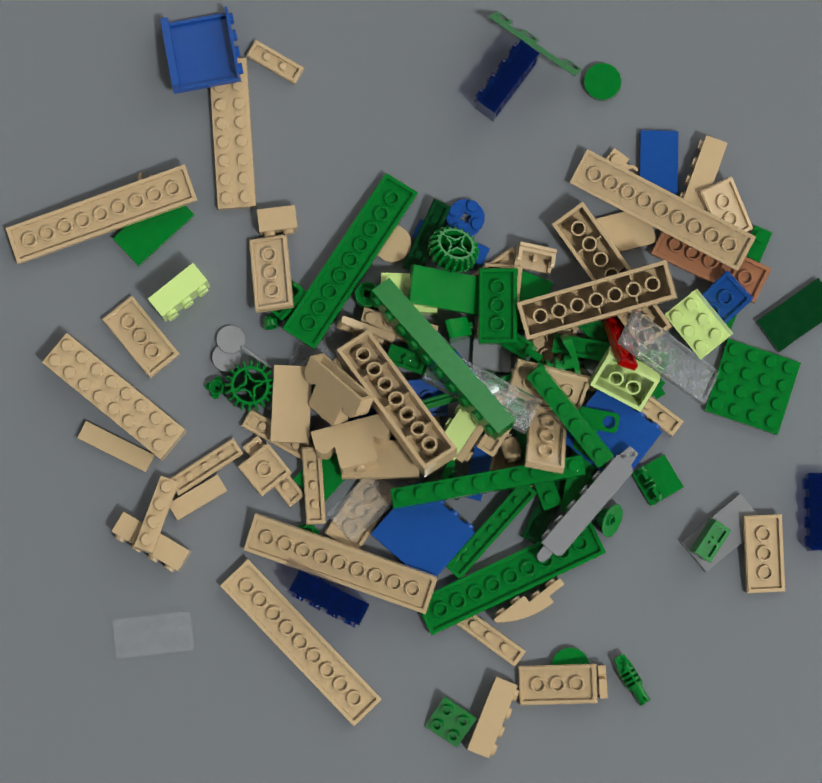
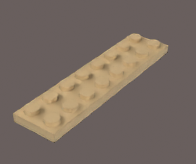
[210,58,256,210]

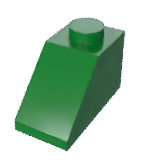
[444,317,474,344]

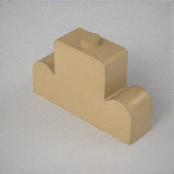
[304,353,375,426]
[311,414,391,475]

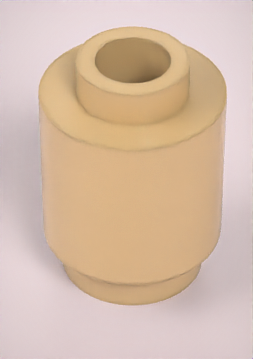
[500,434,523,463]

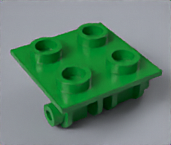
[632,454,684,506]
[425,697,477,748]

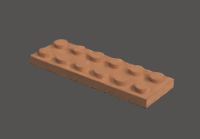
[651,231,772,304]

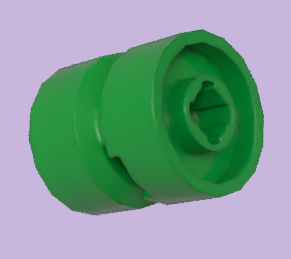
[355,282,377,310]

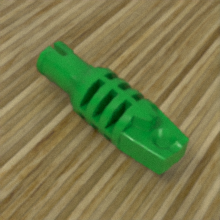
[613,654,651,706]

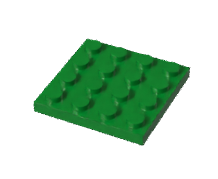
[704,339,801,435]

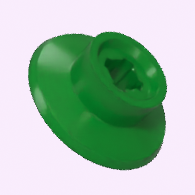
[598,504,623,537]

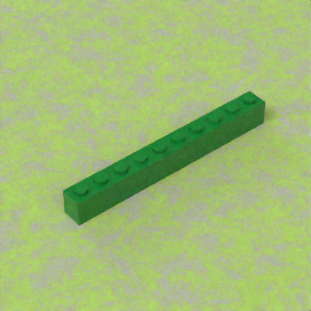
[369,278,515,440]
[390,455,586,510]

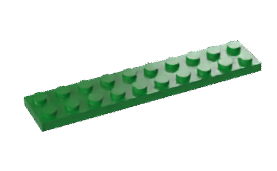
[282,173,418,350]
[421,522,606,636]

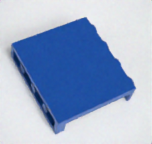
[160,6,244,94]
[566,390,662,472]
[371,482,475,576]

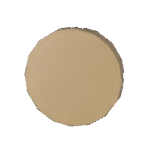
[378,226,412,263]

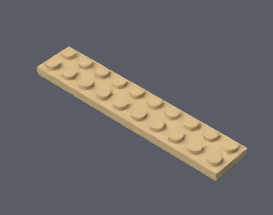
[570,149,756,271]
[6,164,198,265]
[244,513,438,614]
[220,559,382,726]

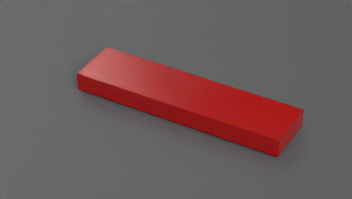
[602,317,638,371]

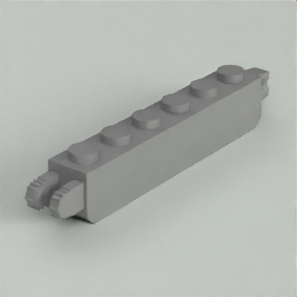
[537,446,638,562]

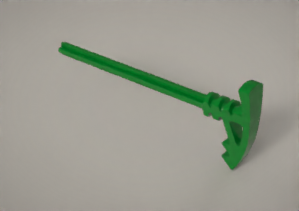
[421,334,581,409]

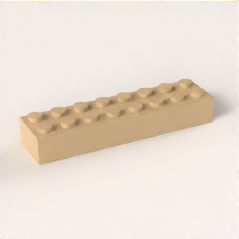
[552,202,673,349]
[517,260,678,340]
[337,329,457,477]
[42,333,187,461]

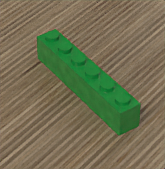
[526,362,614,468]

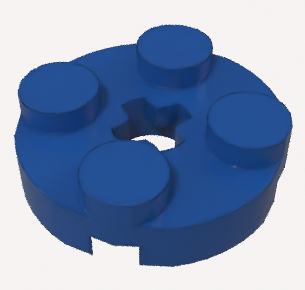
[447,199,485,237]

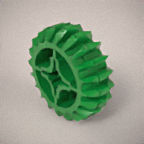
[427,225,479,274]
[224,360,274,412]

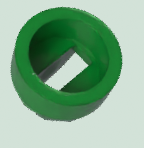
[263,315,279,330]

